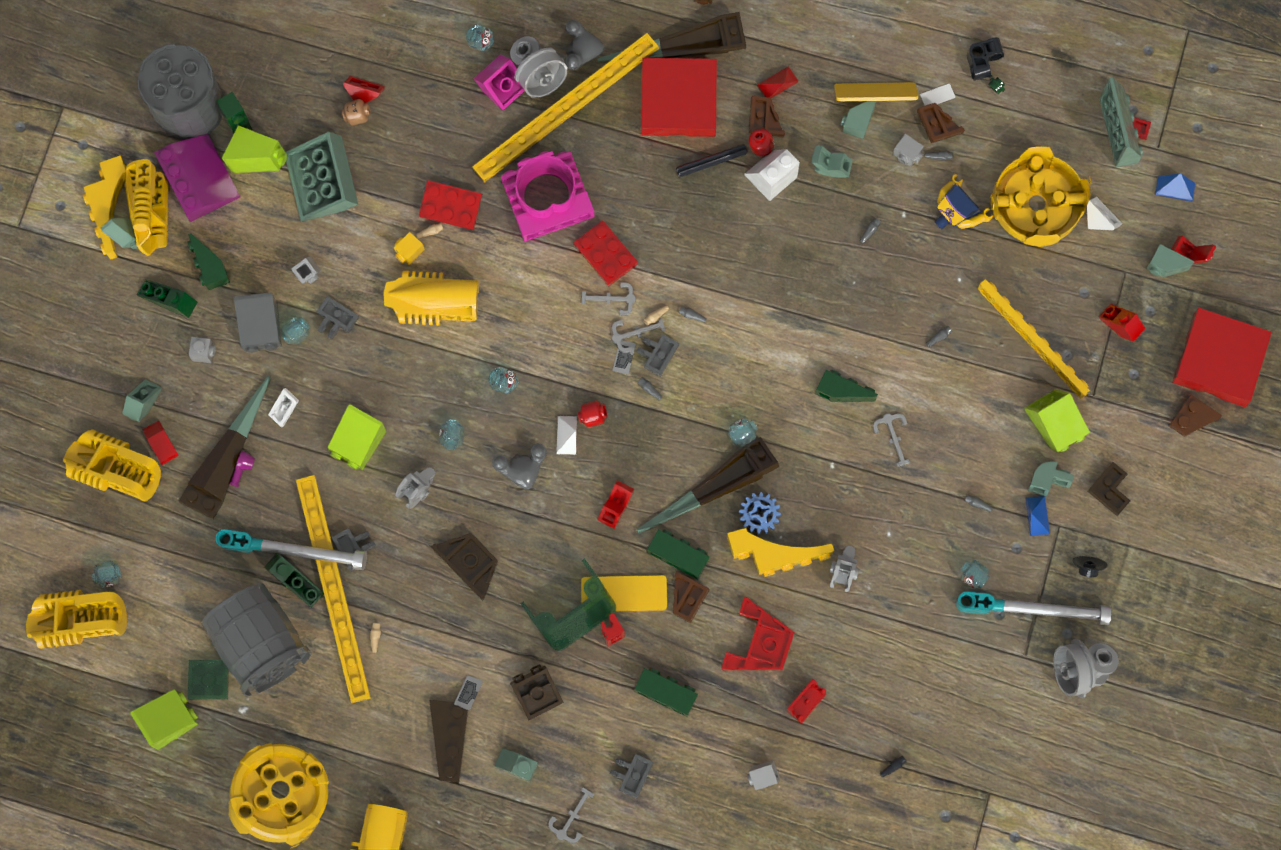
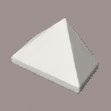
[1087,197,1122,230]
[268,388,299,428]
[557,416,577,455]

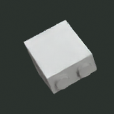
[744,149,800,201]

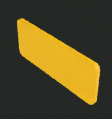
[834,82,918,101]
[581,575,667,612]

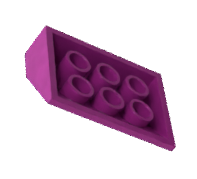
[154,134,240,222]

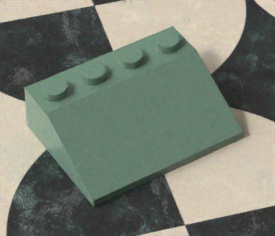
[1099,77,1143,167]
[286,132,358,222]

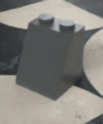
[234,292,282,353]

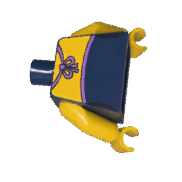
[934,174,994,230]

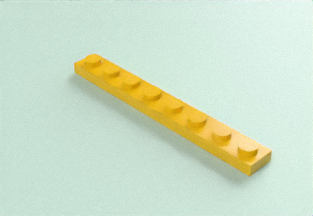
[978,279,1090,399]

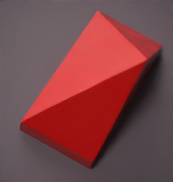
[757,66,798,98]
[343,76,385,103]

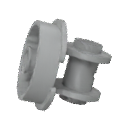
[510,36,567,97]
[1053,639,1119,698]

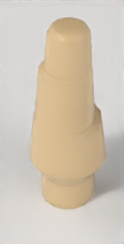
[416,223,444,239]
[643,305,669,326]
[370,623,381,653]

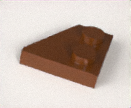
[749,95,785,137]
[917,103,965,143]
[1169,394,1222,437]
[673,571,709,624]

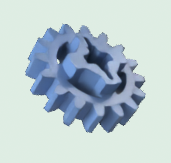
[739,492,781,535]

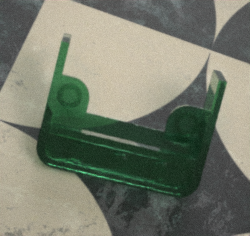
[520,558,616,651]

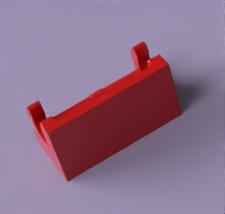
[601,613,625,647]
[786,679,826,724]

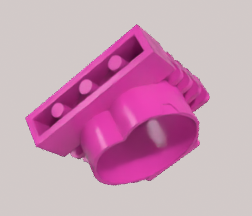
[501,151,595,242]

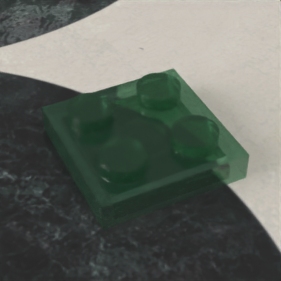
[188,660,229,700]

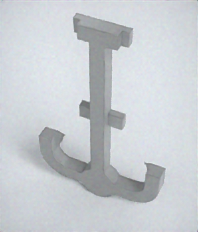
[582,282,636,316]
[612,318,665,353]
[873,414,910,467]
[549,788,594,843]

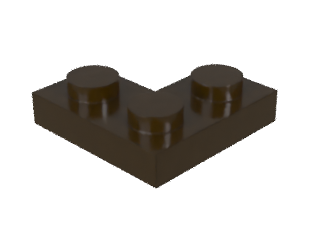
[1087,462,1131,516]

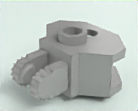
[395,467,436,509]
[830,546,859,592]

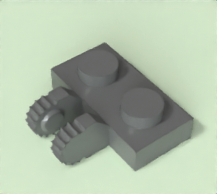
[317,296,359,339]
[637,335,679,377]
[332,528,376,572]
[609,754,654,799]

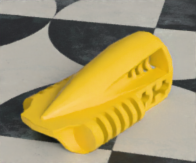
[125,159,169,256]
[383,270,480,326]
[63,429,161,501]
[26,590,127,649]
[350,804,408,850]

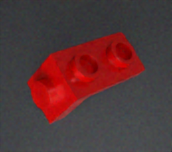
[1171,236,1216,264]

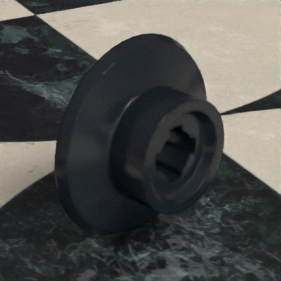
[1072,556,1108,577]

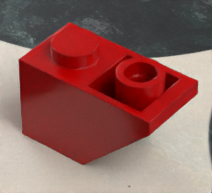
[1099,304,1146,342]

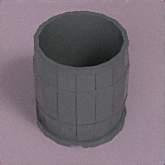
[137,44,223,140]
[201,584,312,697]

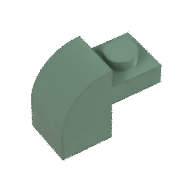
[812,145,853,178]
[1028,462,1074,497]

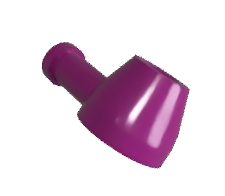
[229,451,255,487]

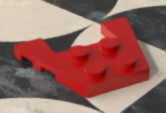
[721,597,795,671]

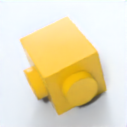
[394,232,425,265]

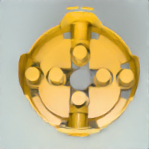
[990,147,1092,247]
[229,743,329,849]

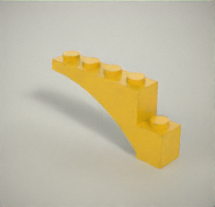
[83,155,126,260]
[727,528,834,577]

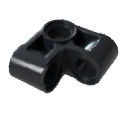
[967,37,1004,81]

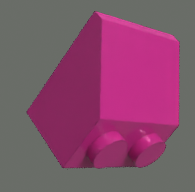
[473,54,525,110]

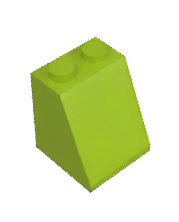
[222,126,287,173]
[1024,389,1090,452]
[327,404,386,470]
[130,689,198,750]

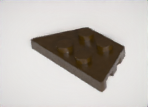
[431,533,498,601]

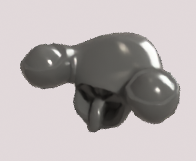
[565,20,605,70]
[492,443,547,490]

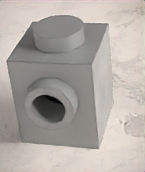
[893,134,924,166]
[291,256,322,284]
[189,337,216,363]
[748,760,780,790]

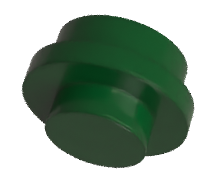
[988,77,1005,94]

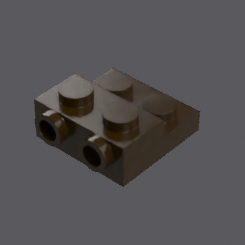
[510,664,564,720]

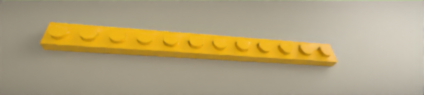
[472,33,659,183]
[296,475,371,703]

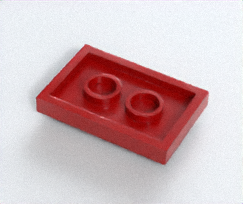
[419,180,483,230]
[573,220,638,287]

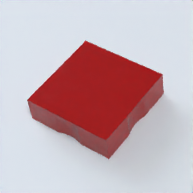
[641,58,717,137]
[1172,307,1272,407]

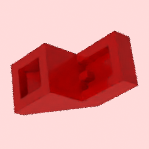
[142,420,179,465]
[598,480,634,529]

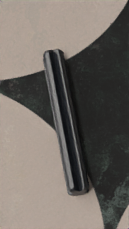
[676,144,747,177]

